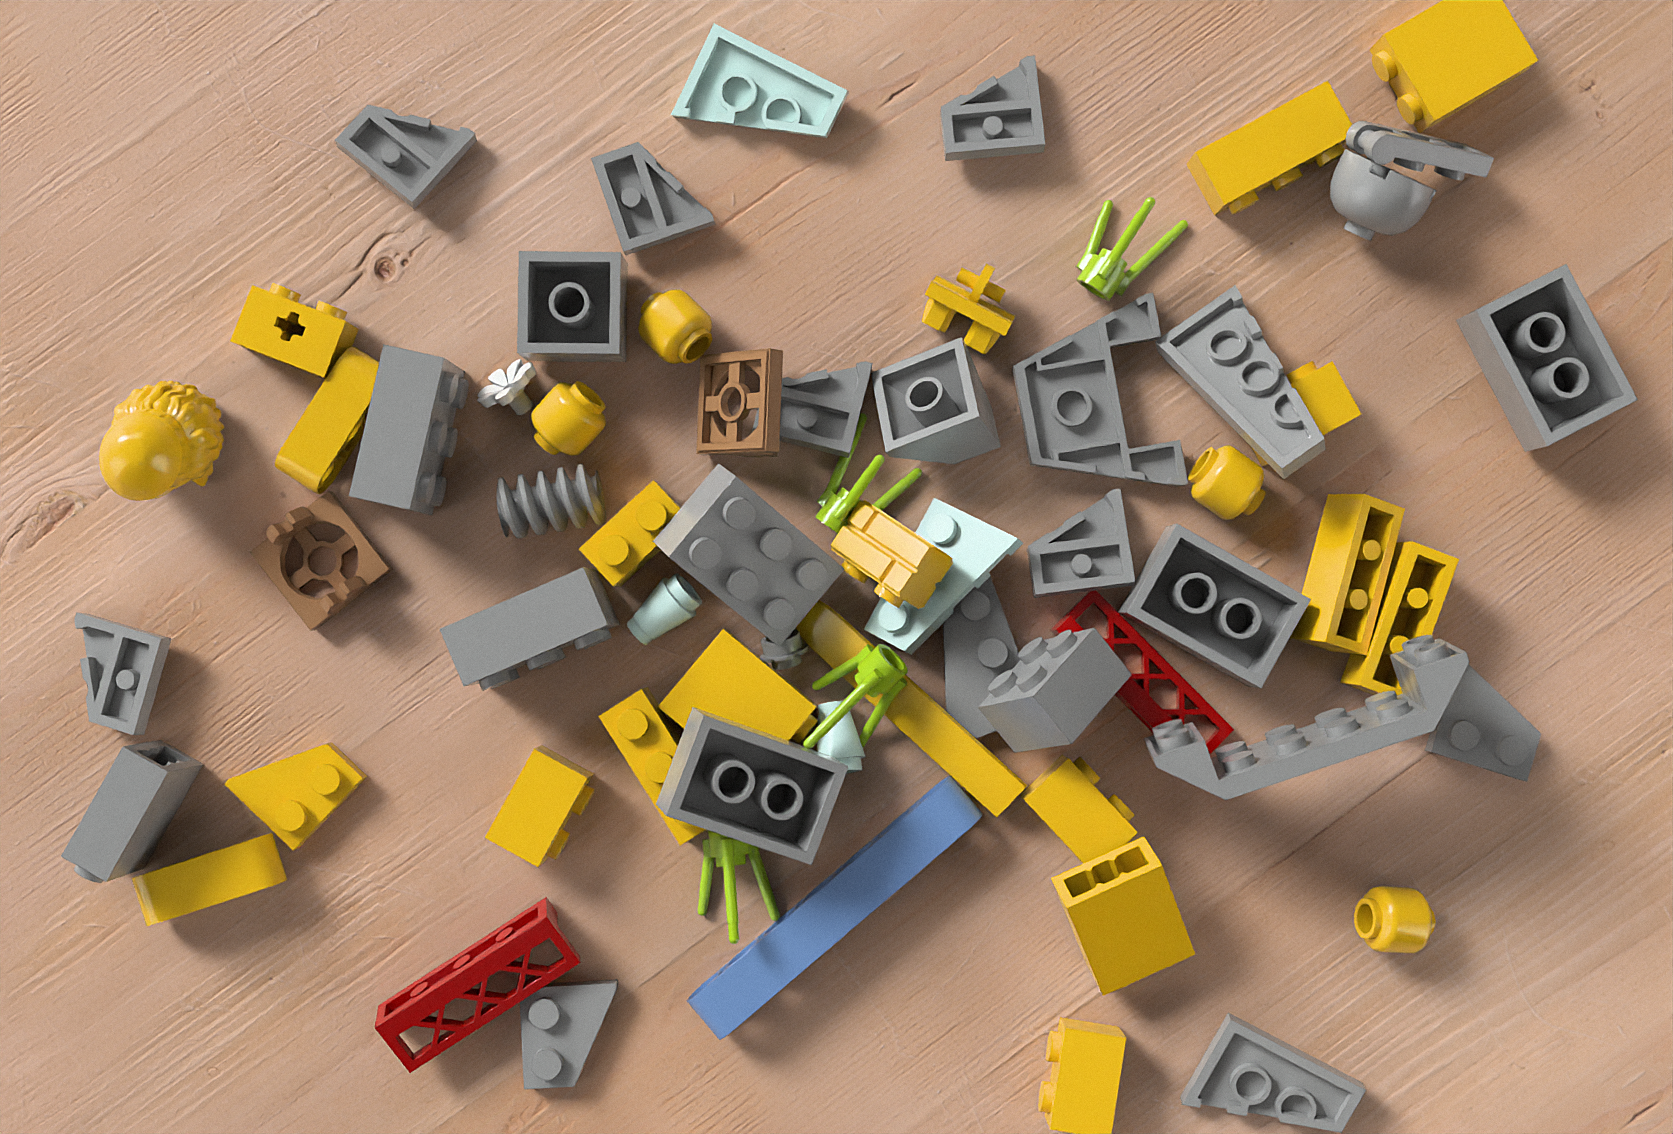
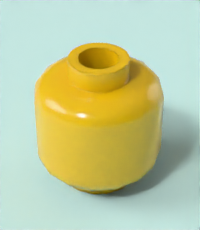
[638,289,713,364]
[531,381,606,456]
[1188,445,1266,520]
[1354,886,1436,953]

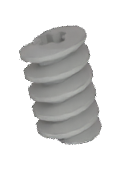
[496,464,606,539]

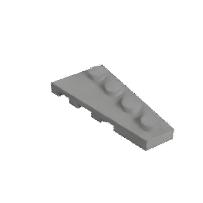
[1155,285,1326,479]

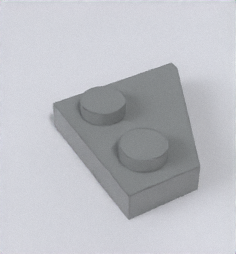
[940,55,1045,161]
[335,105,477,209]
[591,142,716,255]
[752,361,873,458]
[1027,489,1135,598]
[74,612,171,735]
[1425,664,1541,782]
[520,979,618,1089]

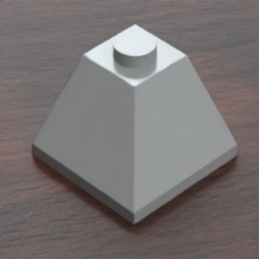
[871,337,1001,464]

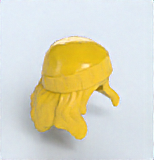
[99,381,225,501]

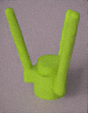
[1076,197,1188,301]
[815,413,922,533]
[803,644,908,749]
[698,830,780,944]

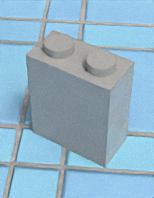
[61,740,203,883]

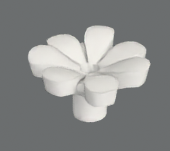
[477,359,536,415]

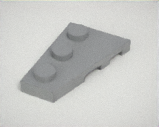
[943,577,1021,738]
[1180,1013,1366,1133]

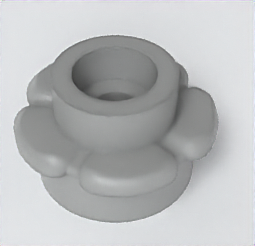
[760,629,808,670]

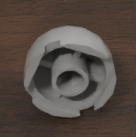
[1330,149,1437,241]

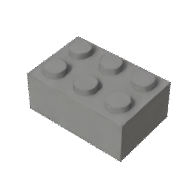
[1456,264,1638,452]
[349,344,469,515]
[653,463,844,647]
[1118,523,1311,689]
[440,567,620,691]
[656,707,848,865]

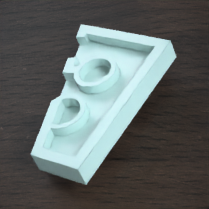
[671,23,849,138]
[864,498,1023,655]

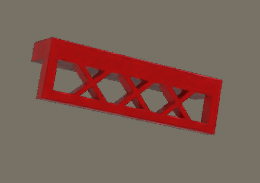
[1050,590,1234,754]
[375,897,581,1073]

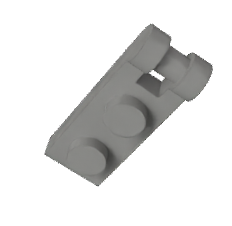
[1345,121,1494,181]

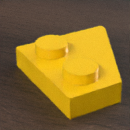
[224,742,368,851]

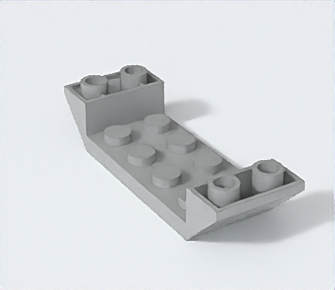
[1144,635,1470,800]

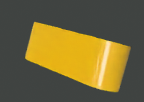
[275,346,379,495]
[132,832,288,926]

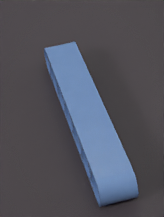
[687,775,983,1040]

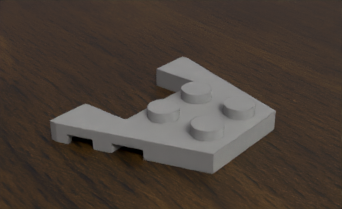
[1012,293,1188,487]

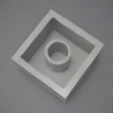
[517,251,628,362]
[978,628,1132,753]

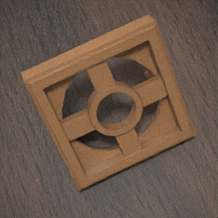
[696,348,783,458]
[250,491,393,631]

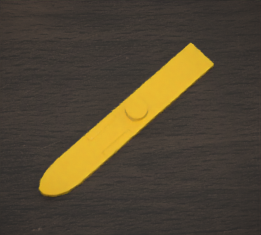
[796,600,1027,818]

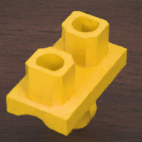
[922,263,1016,354]

